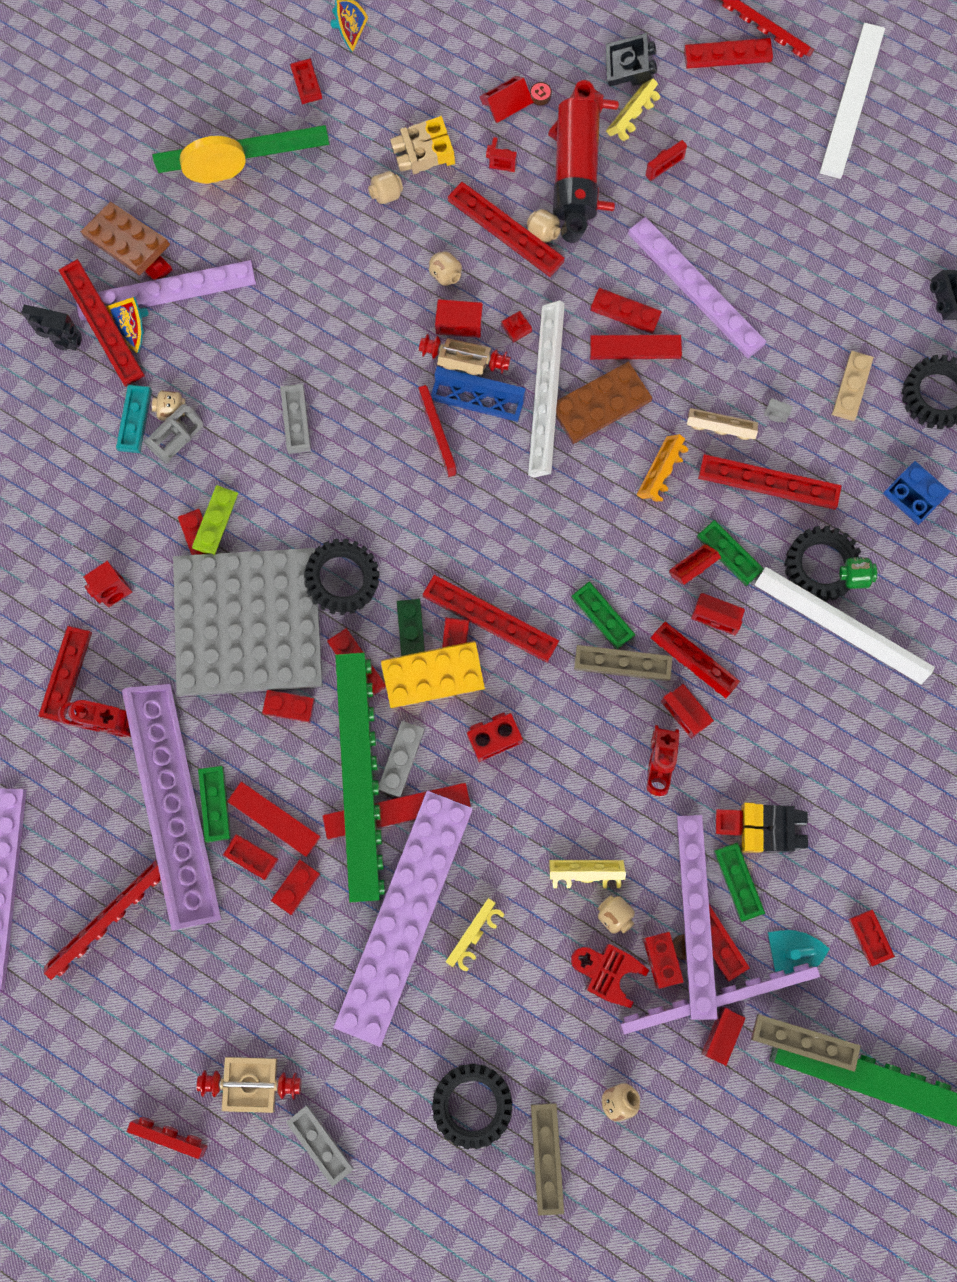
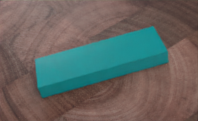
[116,385,152,453]

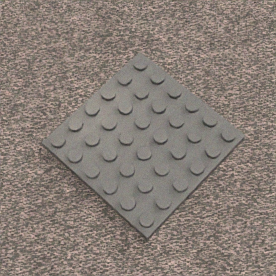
[173,548,323,697]

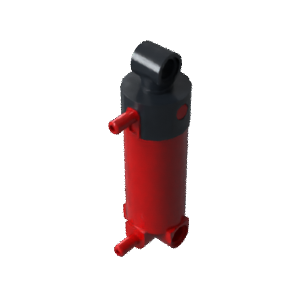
[553,80,619,243]

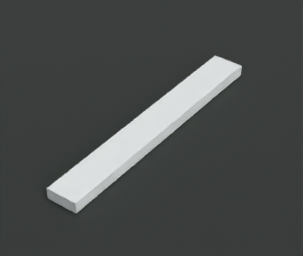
[820,22,885,179]
[528,300,565,478]
[755,567,935,684]

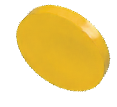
[180,136,246,184]

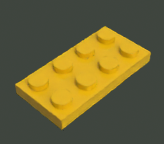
[381,641,485,708]

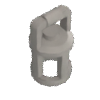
[143,404,203,464]

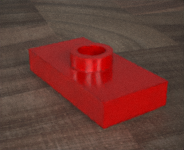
[290,58,323,105]
[645,140,687,181]
[669,544,721,585]
[442,617,470,648]
[223,834,279,881]
[848,909,895,967]

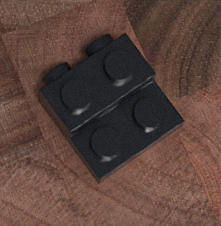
[606,33,657,87]
[930,270,957,320]
[21,304,82,351]

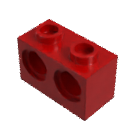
[83,560,132,608]
[466,712,523,763]
[642,932,684,989]

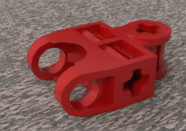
[58,700,131,738]
[646,725,680,796]
[571,944,649,1008]

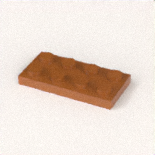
[80,201,170,276]
[556,361,652,444]

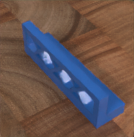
[431,366,526,422]

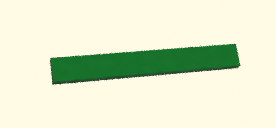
[152,125,330,173]

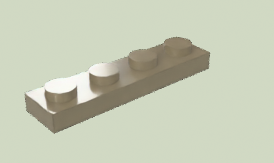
[574,645,673,681]
[751,1014,861,1072]
[531,1103,564,1216]

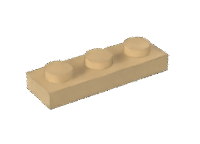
[832,351,874,421]
[687,408,758,440]

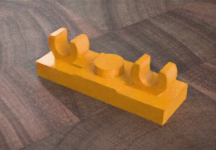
[636,434,688,502]

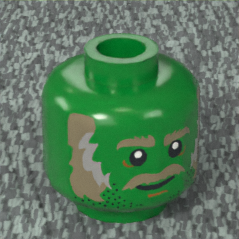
[839,557,877,589]

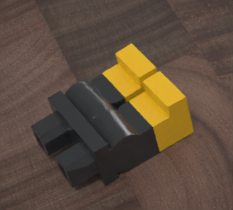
[741,803,808,853]

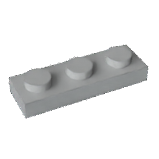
[280,384,311,454]
[379,721,425,798]
[286,1105,354,1187]

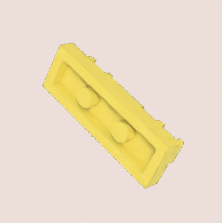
[606,78,660,141]
[549,860,626,888]
[446,898,504,971]

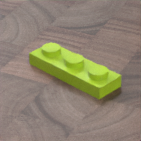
[192,485,238,555]

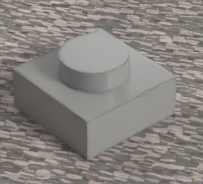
[764,398,793,423]

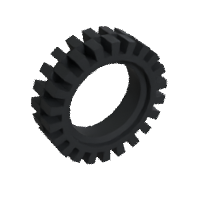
[901,355,957,429]
[784,526,861,602]
[304,539,380,615]
[432,1063,512,1149]

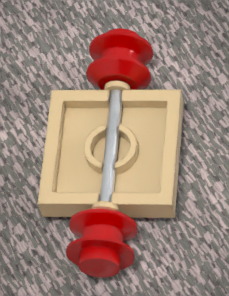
[419,334,511,375]
[197,1057,302,1113]

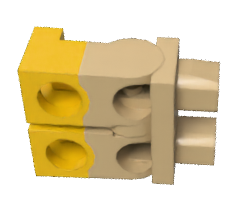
[390,116,455,175]

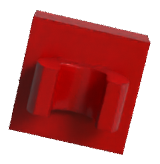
[144,256,173,281]
[501,311,532,343]

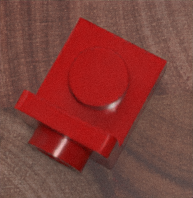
[486,137,517,172]

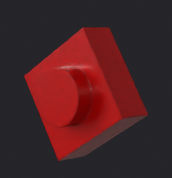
[716,809,743,836]

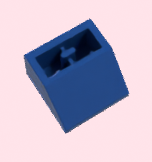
[883,461,951,525]

